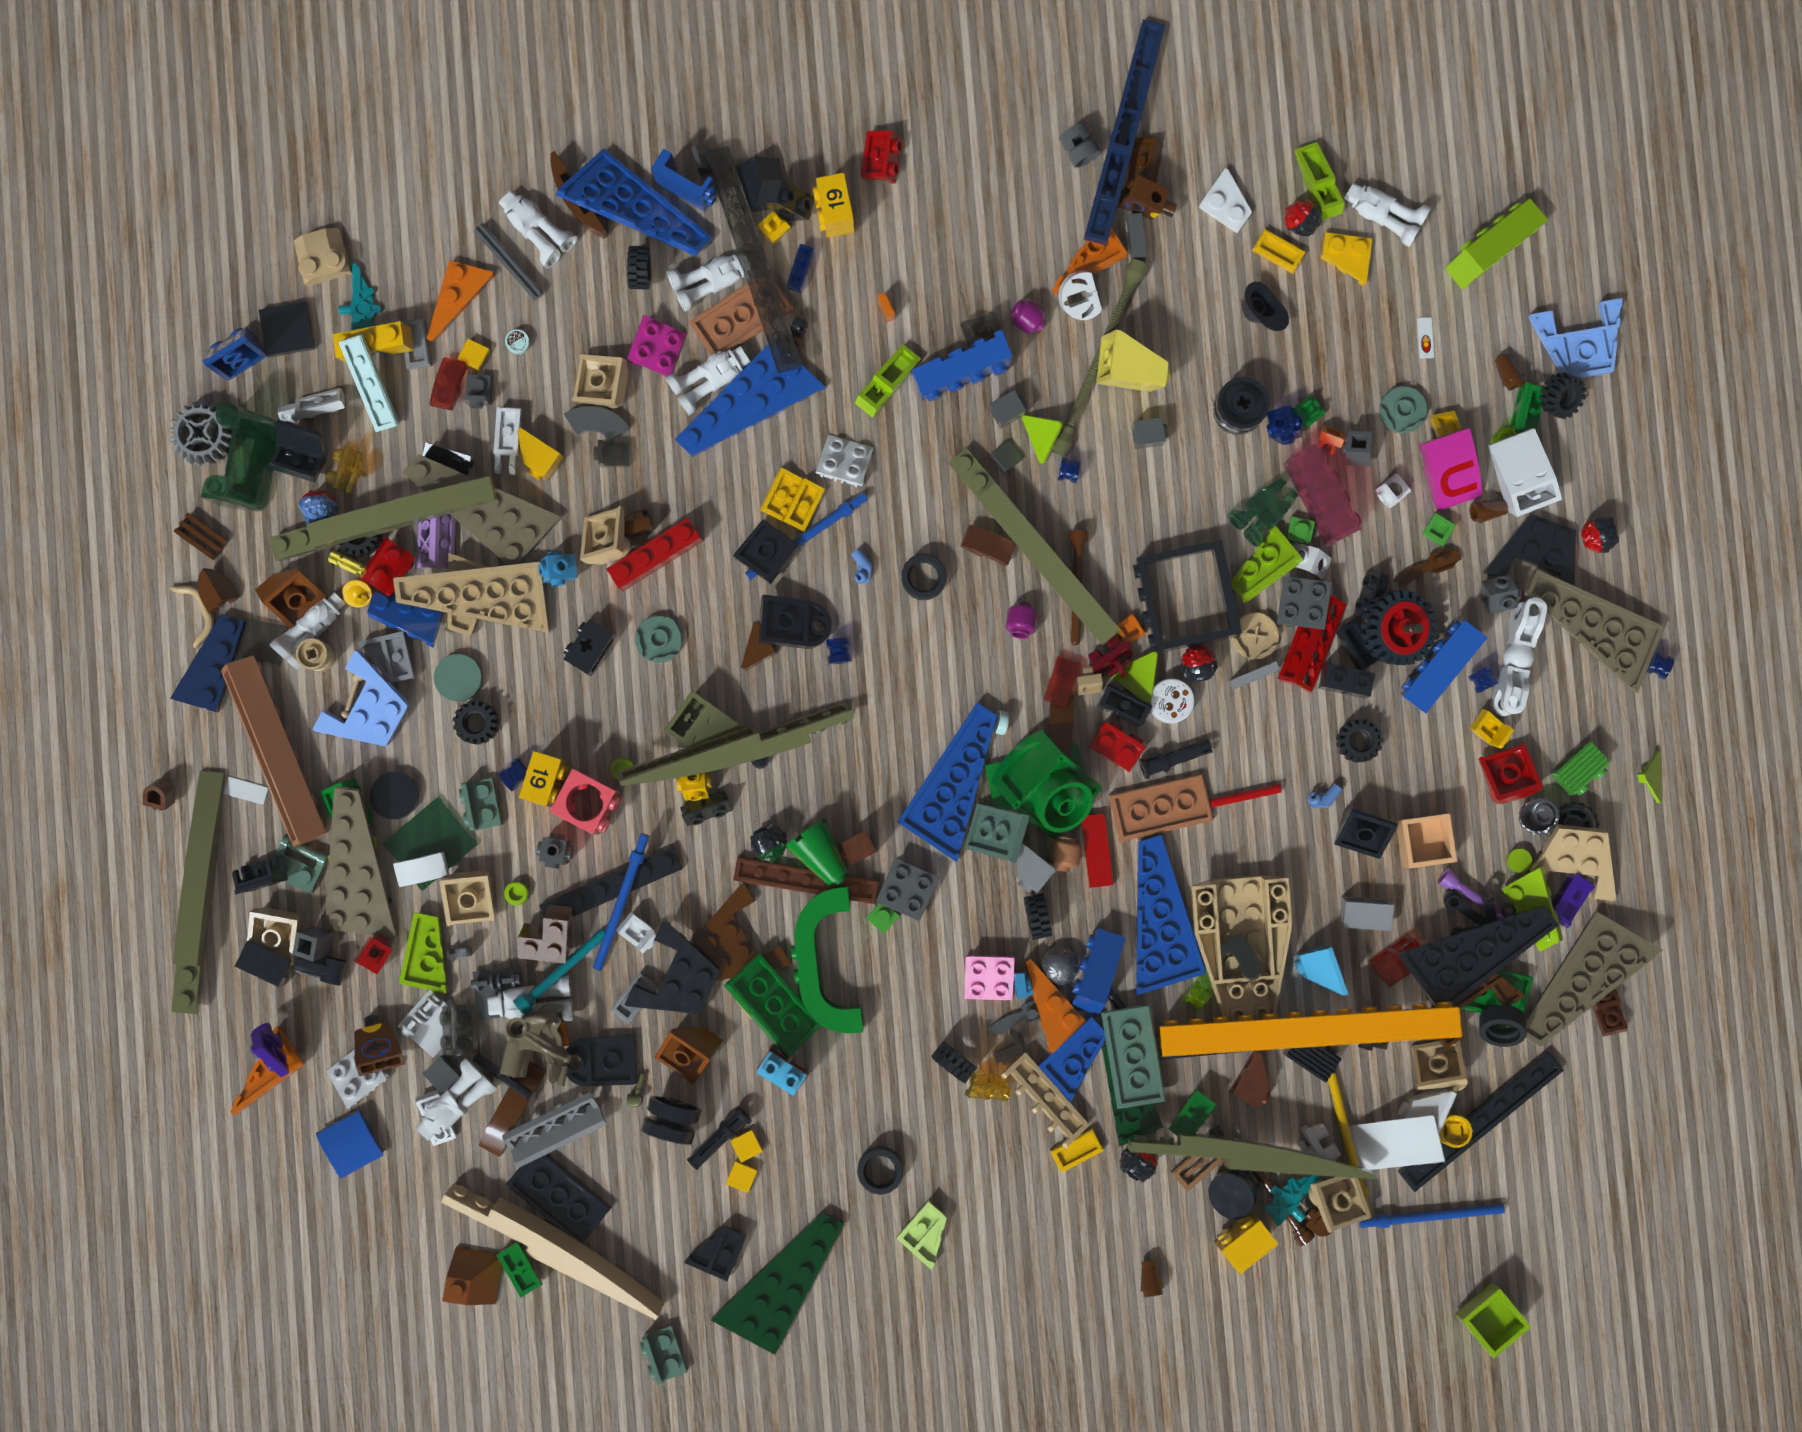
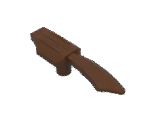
[1393,549,1461,584]

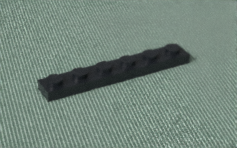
[539,847,682,917]

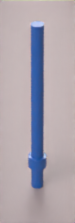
[745,492,868,580]
[593,833,650,970]
[1358,1204,1505,1229]

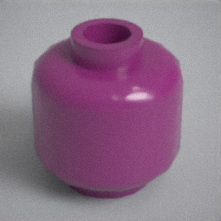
[1010,298,1046,334]
[1005,602,1038,639]

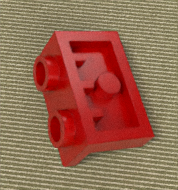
[860,130,903,184]
[359,537,416,596]
[1088,721,1146,772]

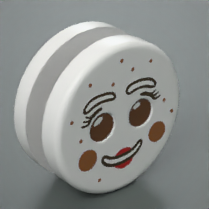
[1150,678,1194,724]

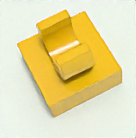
[757,212,791,245]

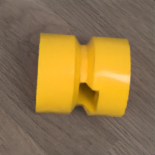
[1439,1113,1472,1148]

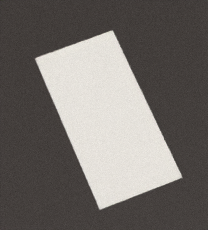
[1349,1115,1445,1170]

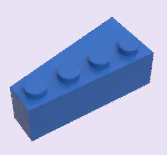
[912,330,1012,401]
[1401,616,1488,713]

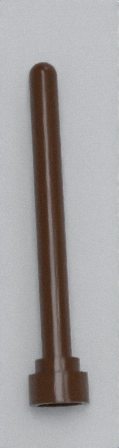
[1070,530,1089,646]
[1252,1171,1315,1247]

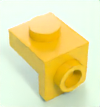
[1469,709,1514,749]

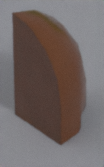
[624,508,654,539]
[197,568,239,613]

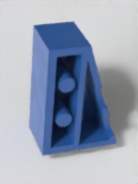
[1071,928,1126,1016]

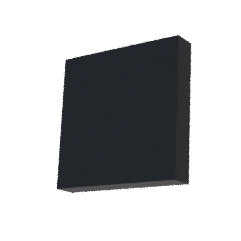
[258,301,315,358]
[733,519,800,585]

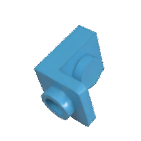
[1014,971,1034,998]

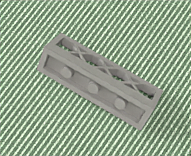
[501,1092,607,1168]

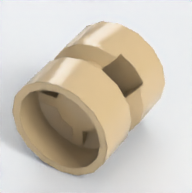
[296,638,336,672]

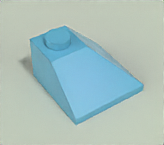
[1294,945,1348,996]

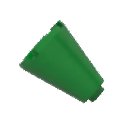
[785,817,848,887]

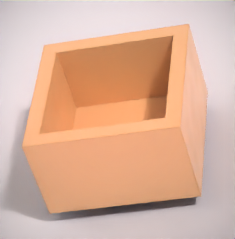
[1395,813,1457,868]

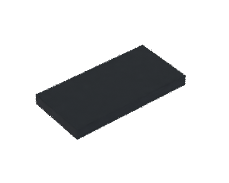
[505,1154,612,1244]

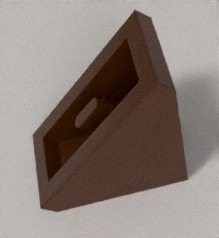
[741,622,776,671]

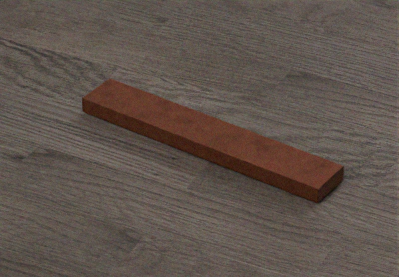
[733,857,880,904]

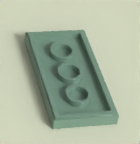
[1101,1004,1166,1109]

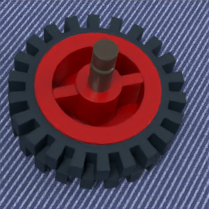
[1361,590,1439,665]

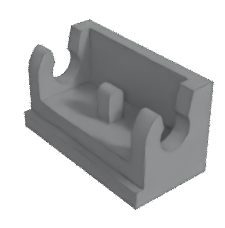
[1340,896,1394,931]

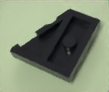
[684,1225,747,1281]

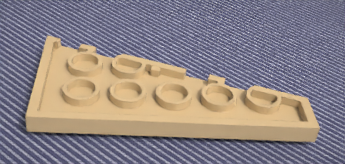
[393,562,549,633]

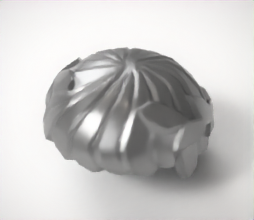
[1518,797,1560,835]
[1040,945,1078,986]

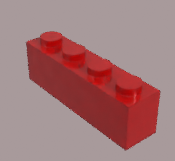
[606,518,703,592]

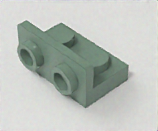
[459,778,503,831]
[640,1324,688,1385]

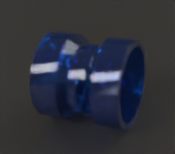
[826,638,852,665]
[497,758,527,791]

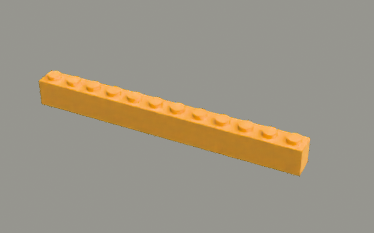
[1160,1002,1462,1057]

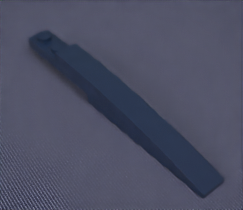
[1084,19,1166,245]

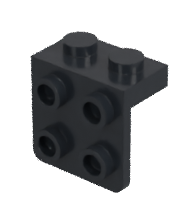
[269,420,326,483]

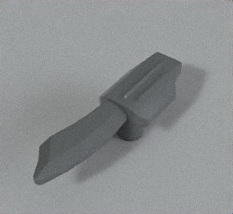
[987,1000,1041,1035]

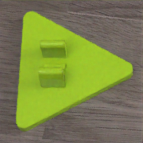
[1022,415,1063,464]
[1112,652,1158,704]
[1637,750,1662,803]

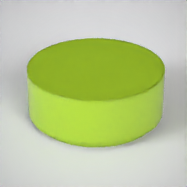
[610,757,634,781]
[1506,849,1532,873]
[504,881,530,905]

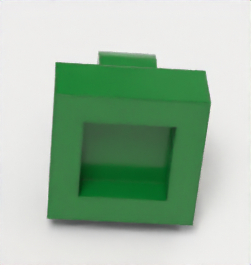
[1291,394,1326,429]

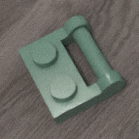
[275,834,330,893]

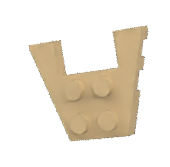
[1530,824,1616,901]

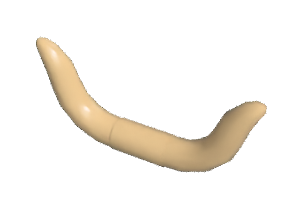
[170,585,214,648]

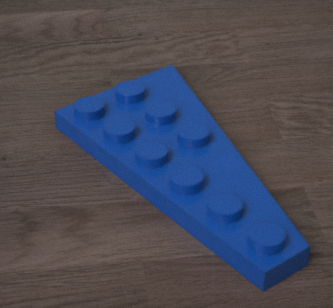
[556,148,712,256]
[675,338,826,457]
[897,703,997,862]

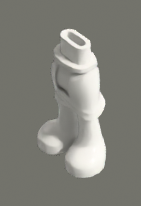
[1344,182,1431,247]
[499,190,578,269]
[666,253,753,312]
[665,346,750,416]
[269,593,346,671]
[487,975,573,1021]
[415,1058,498,1141]

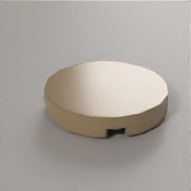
[1231,612,1279,660]

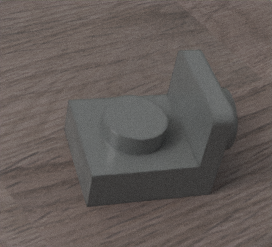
[463,374,492,409]

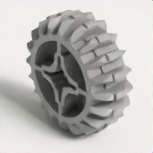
[168,401,235,466]

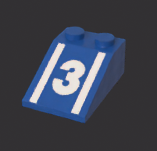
[202,327,267,381]

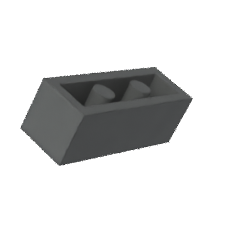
[1126,213,1147,261]

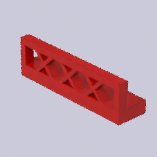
[1277,594,1346,693]

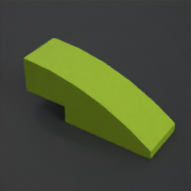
[1295,142,1345,221]
[855,344,921,418]

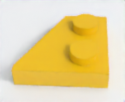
[1321,232,1372,286]

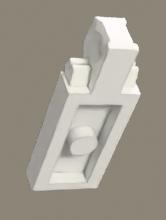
[278,388,345,423]

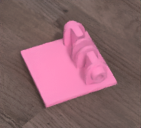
[964,954,1015,1000]

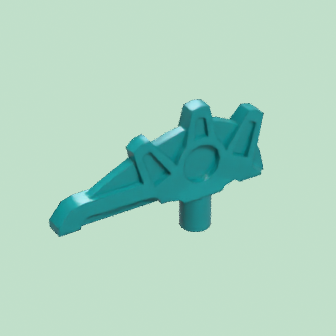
[338,263,381,330]
[1263,1175,1322,1227]

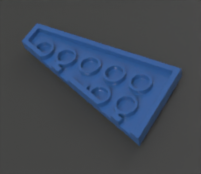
[1136,835,1206,995]

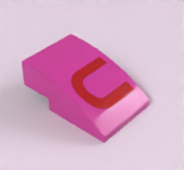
[1419,428,1482,512]

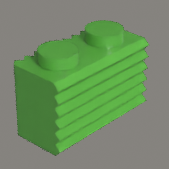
[1550,741,1610,795]

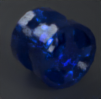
[1057,457,1081,484]
[1646,650,1674,679]
[1468,666,1498,694]

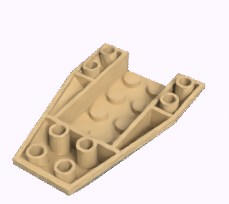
[1191,875,1292,1021]

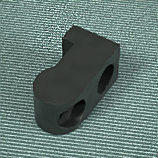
[1220,933,1262,981]

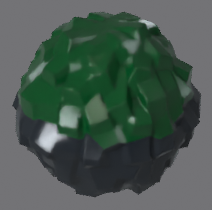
[750,823,788,863]

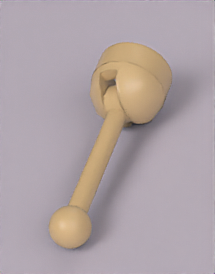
[341,672,364,720]

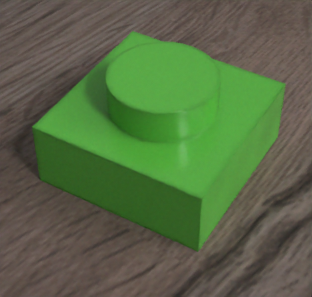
[1421,513,1456,547]
[1286,516,1315,546]
[866,904,900,934]

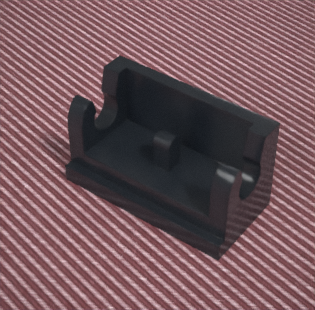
[232,855,288,895]

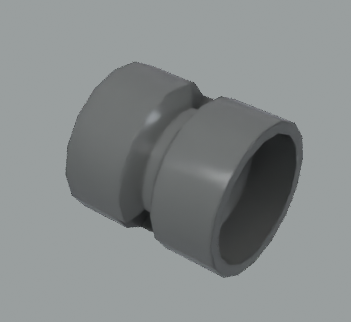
[1059,122,1101,168]

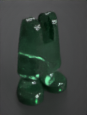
[1227,478,1298,547]

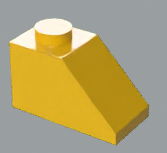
[517,428,563,481]

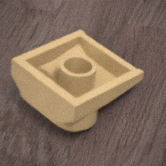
[294,228,352,286]
[572,354,629,408]
[580,506,630,565]
[439,871,496,926]
[247,907,303,966]
[1411,1040,1468,1091]
[1309,1176,1372,1233]

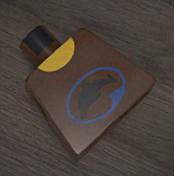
[1117,174,1177,219]
[354,1015,405,1077]

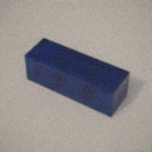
[786,244,815,293]

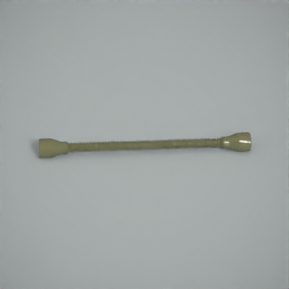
[1051,259,1148,457]

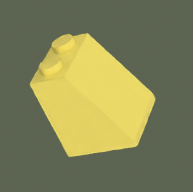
[1096,330,1170,392]

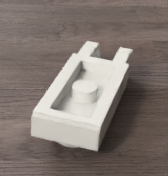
[493,407,522,475]

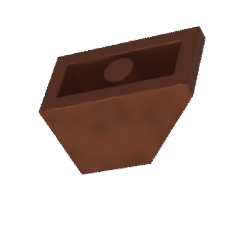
[839,830,877,865]
[1229,1051,1270,1109]

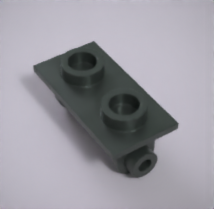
[680,791,733,826]

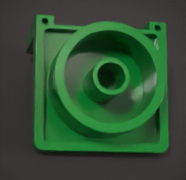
[992,730,1102,838]

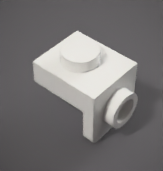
[616,912,657,953]

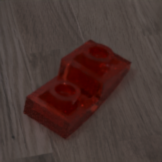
[429,357,468,411]
[1043,656,1080,708]

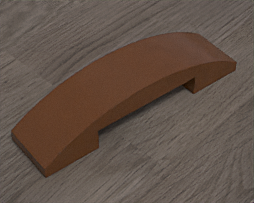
[550,151,608,239]
[1048,693,1075,758]
[479,1061,547,1157]

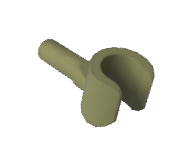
[627,1074,646,1107]

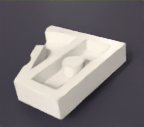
[1199,168,1252,234]

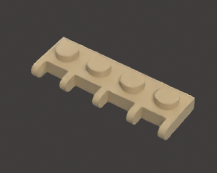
[1000,1052,1089,1148]

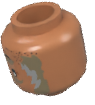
[1048,836,1082,872]

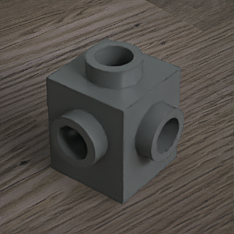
[1481,575,1521,614]
[536,833,573,869]

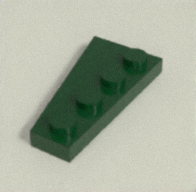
[1101,1044,1164,1147]

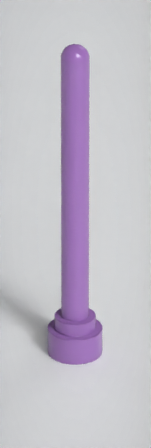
[1437,868,1509,919]

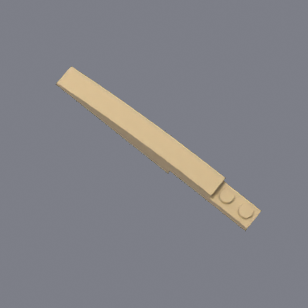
[441,1183,665,1320]

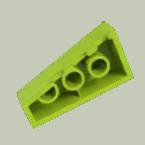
[1445,199,1548,290]

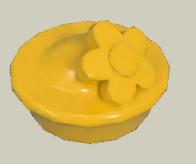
[342,579,372,608]

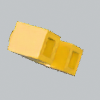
[332,321,414,363]

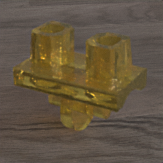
[326,446,367,494]
[965,1071,1012,1101]

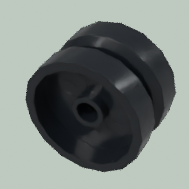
[1212,377,1270,435]
[641,1096,702,1145]

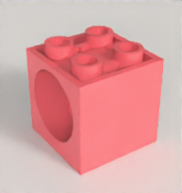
[550,769,622,835]

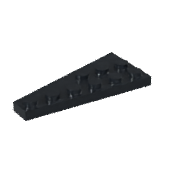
[1396,905,1559,1007]

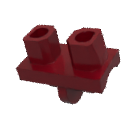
[1088,636,1134,678]

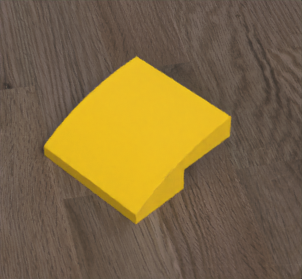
[759,467,825,532]

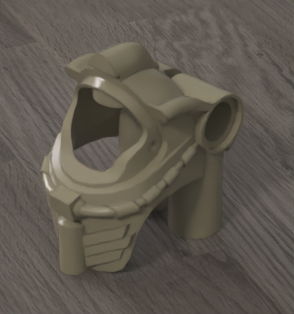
[500,1003,573,1086]

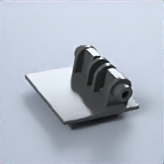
[1277,576,1332,630]
[876,858,939,921]
[471,966,523,1020]

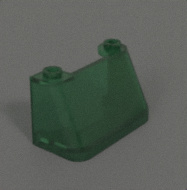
[201,402,278,512]

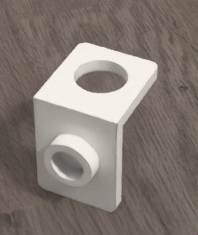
[1375,474,1411,508]
[1292,542,1332,580]

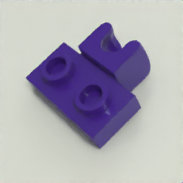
[250,1022,290,1078]

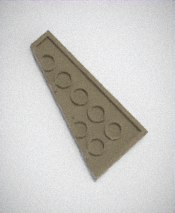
[403,454,561,565]
[1524,569,1665,693]
[324,786,398,937]
[1526,912,1663,1047]

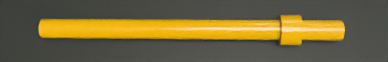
[1328,1072,1372,1216]

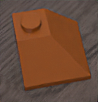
[255,568,328,628]
[654,1027,723,1085]
[442,1247,502,1305]

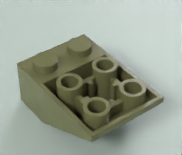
[664,691,744,773]

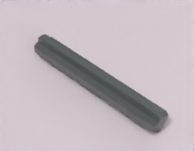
[474,223,543,300]

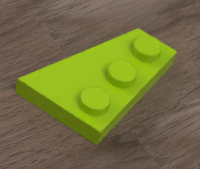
[1231,524,1303,603]
[1502,865,1563,952]
[399,912,448,993]

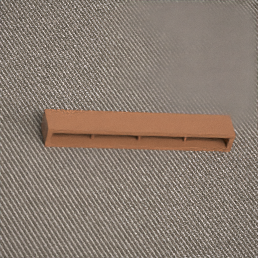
[221,656,326,847]

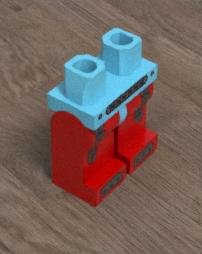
[756,1047,809,1096]

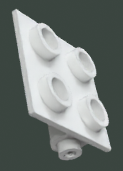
[815,434,874,487]
[398,990,466,1058]
[326,1050,389,1109]

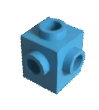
[538,551,578,586]

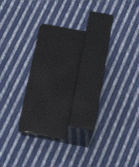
[234,941,291,987]

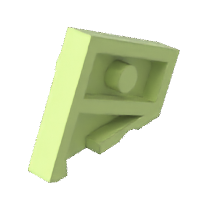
[896,1200,947,1270]

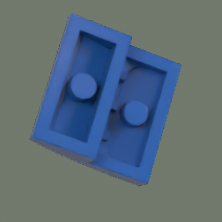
[316,1110,384,1179]

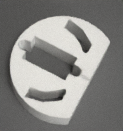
[1058,270,1102,320]

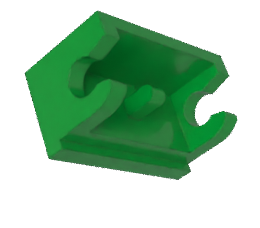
[1509,382,1545,434]
[1168,1090,1217,1136]
[497,1241,543,1298]

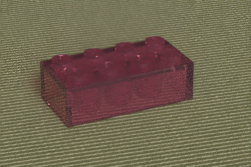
[1283,443,1362,548]

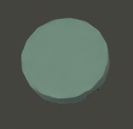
[1379,386,1428,434]
[635,615,683,663]
[434,654,483,702]

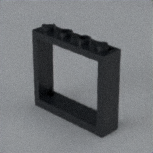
[1132,540,1242,653]

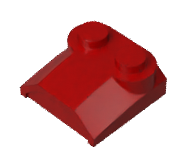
[1478,743,1543,804]

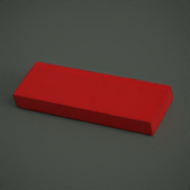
[1081,813,1114,888]

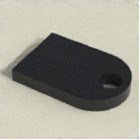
[759,594,832,649]
[566,1035,637,1087]

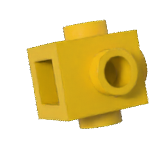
[676,772,712,801]

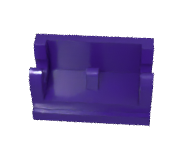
[1552,873,1595,928]

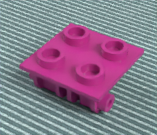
[627,315,686,376]

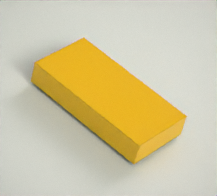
[1252,229,1306,274]
[1050,1128,1104,1173]

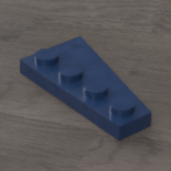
[170,614,247,713]

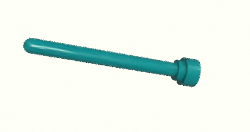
[512,929,606,1016]

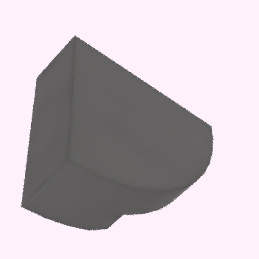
[447,946,472,959]

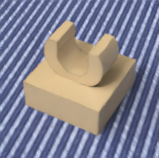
[1077,666,1103,695]

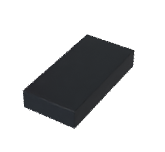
[1335,618,1378,670]

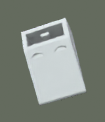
[1488,428,1562,517]

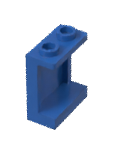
[651,148,717,212]

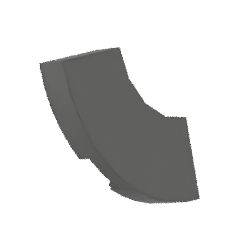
[564,406,630,442]

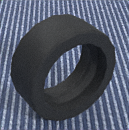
[902,554,946,600]
[1479,1005,1527,1047]
[857,1146,903,1195]

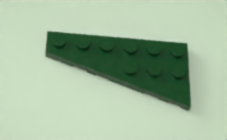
[711,1211,844,1355]

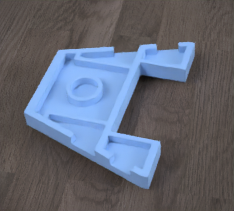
[1528,298,1623,379]
[312,649,410,746]

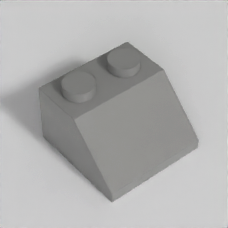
[1014,843,1055,893]

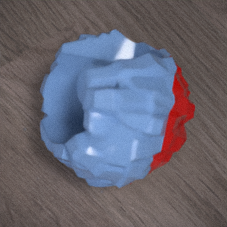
[298,489,338,524]

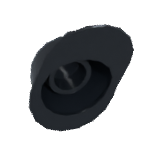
[1241,281,1289,331]

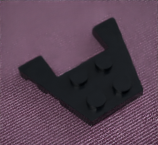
[1483,513,1576,586]
[624,919,720,1014]

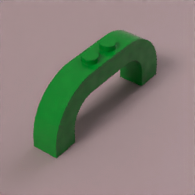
[791,885,865,1033]

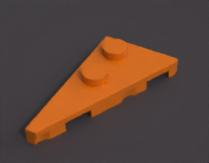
[1052,227,1127,296]
[427,260,495,342]
[1025,959,1085,1053]
[230,1026,305,1115]

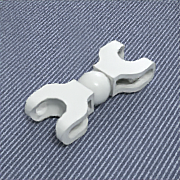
[1491,597,1547,717]

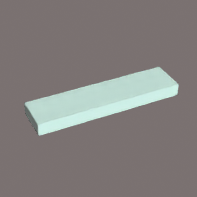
[339,333,400,432]

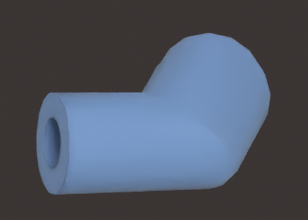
[851,548,873,584]
[1308,783,1343,808]

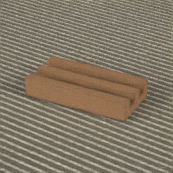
[1171,1156,1224,1192]

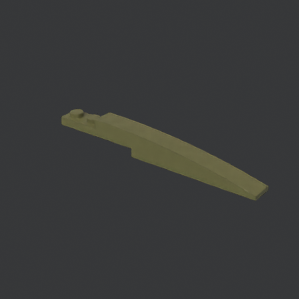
[948,448,1121,645]
[270,476,497,561]
[616,702,854,786]
[171,771,225,1014]
[1128,1132,1376,1179]

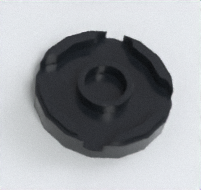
[370,772,419,819]
[1208,1170,1257,1220]

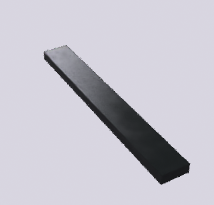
[1398,1051,1564,1192]

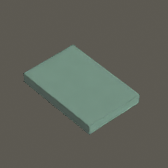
[964,802,1030,863]

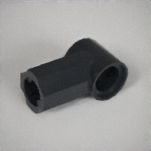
[295,956,347,986]

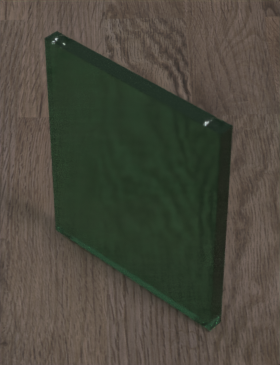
[383,797,478,891]

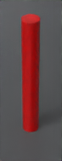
[1209,784,1282,808]

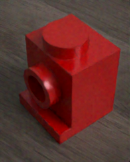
[353,935,393,975]

